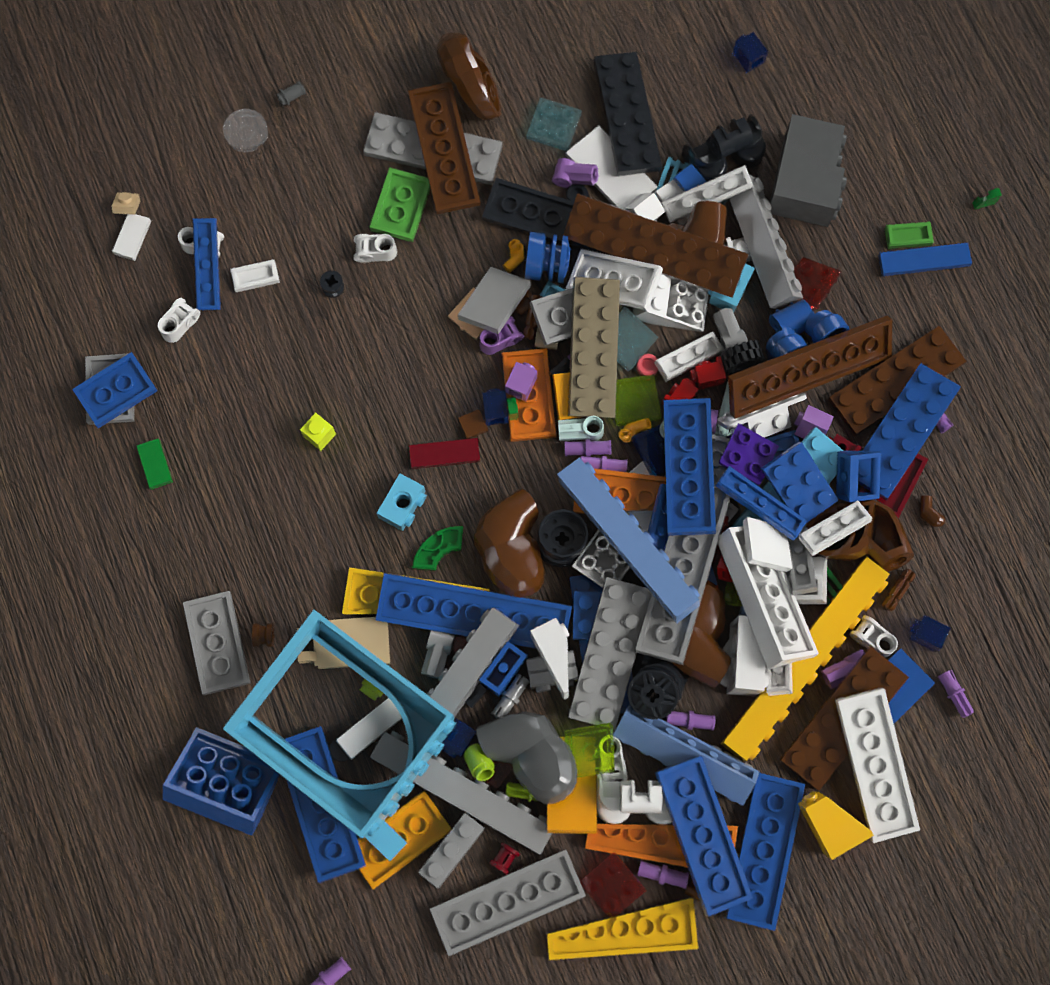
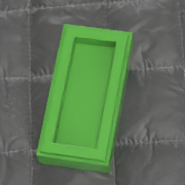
[885,222,934,249]

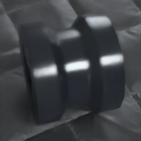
[320,271,344,298]

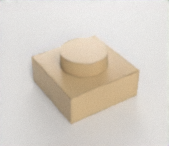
[112,192,140,215]

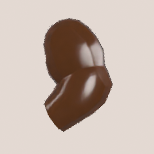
[474,489,545,598]

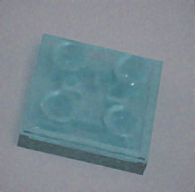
[526,97,582,151]
[617,307,658,371]

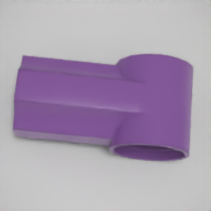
[552,158,599,188]
[821,650,864,690]

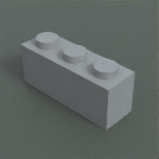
[418,813,485,888]

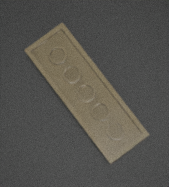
[568,277,620,418]

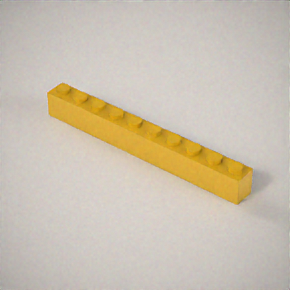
[721,557,890,762]

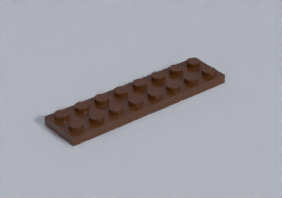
[563,194,749,298]
[728,315,892,419]

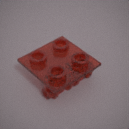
[794,257,842,312]
[580,852,647,918]

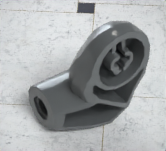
[476,711,577,804]

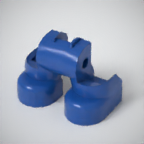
[766,299,850,361]

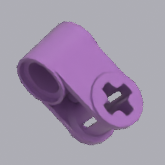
[480,316,524,355]

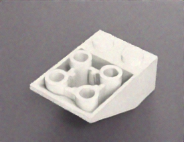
[632,273,709,332]
[572,528,645,588]

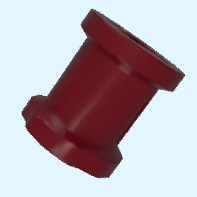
[489,842,520,875]

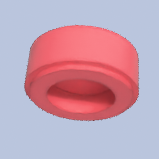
[636,354,658,378]

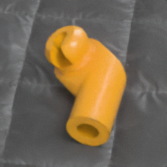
[503,239,525,273]
[619,418,652,443]

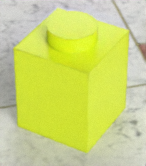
[300,412,336,451]

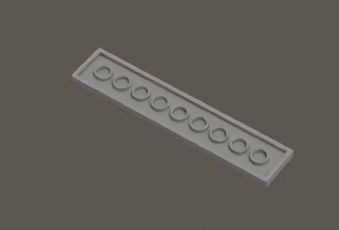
[635,434,731,665]

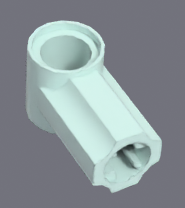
[558,416,604,441]

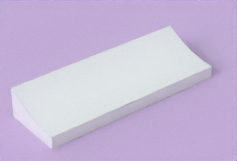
[718,526,819,670]

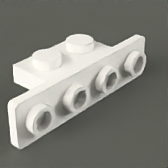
[717,392,807,438]

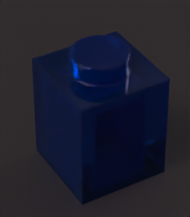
[733,32,768,73]
[482,388,509,426]
[909,615,951,652]
[442,718,477,758]

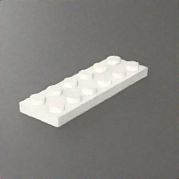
[835,687,920,843]

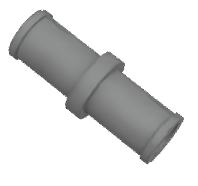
[491,674,530,719]

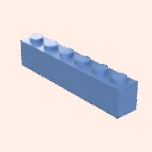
[613,703,759,805]

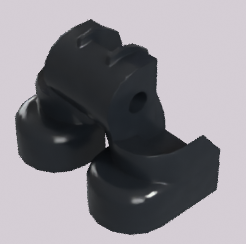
[681,114,766,182]

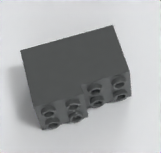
[770,114,847,227]

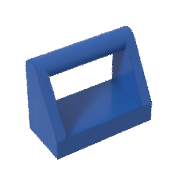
[836,451,881,502]

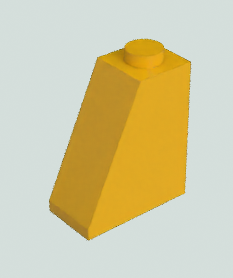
[798,791,874,860]

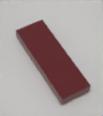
[409,438,480,469]

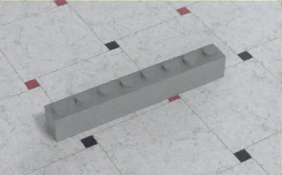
[370,731,552,855]

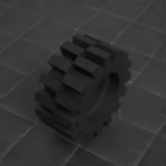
[719,340,765,374]

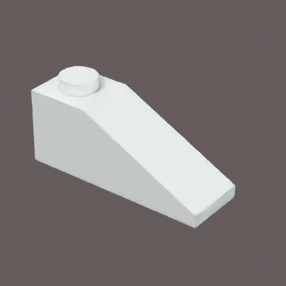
[530,618,569,700]

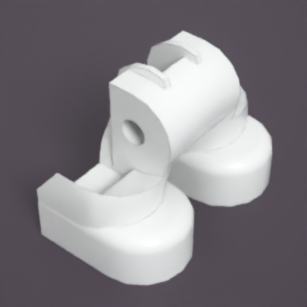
[596,773,672,825]

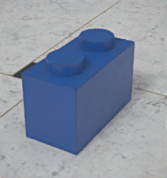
[479,641,527,697]

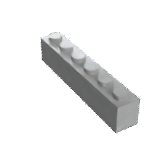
[729,175,803,310]
[426,608,520,718]

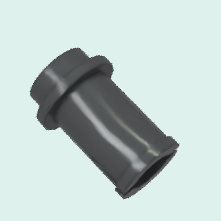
[276,81,306,106]

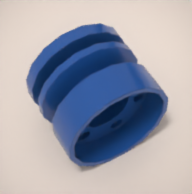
[525,232,571,283]

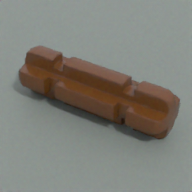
[523,295,542,340]
[882,568,916,611]

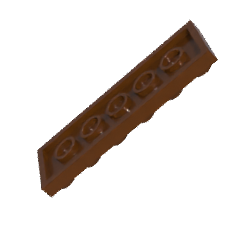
[408,82,480,215]
[828,325,967,436]
[780,646,909,791]

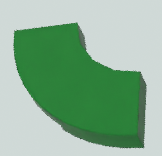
[412,526,464,571]

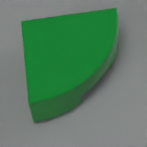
[972,188,1002,210]
[507,397,518,421]

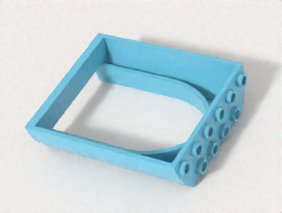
[223,610,456,838]

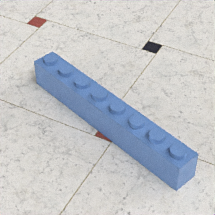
[557,457,700,623]

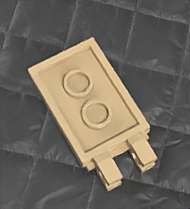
[297,617,390,669]

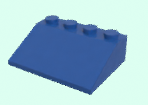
[163,727,280,836]

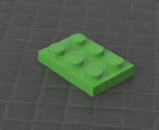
[370,168,431,242]

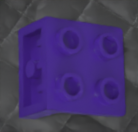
[719,423,779,486]

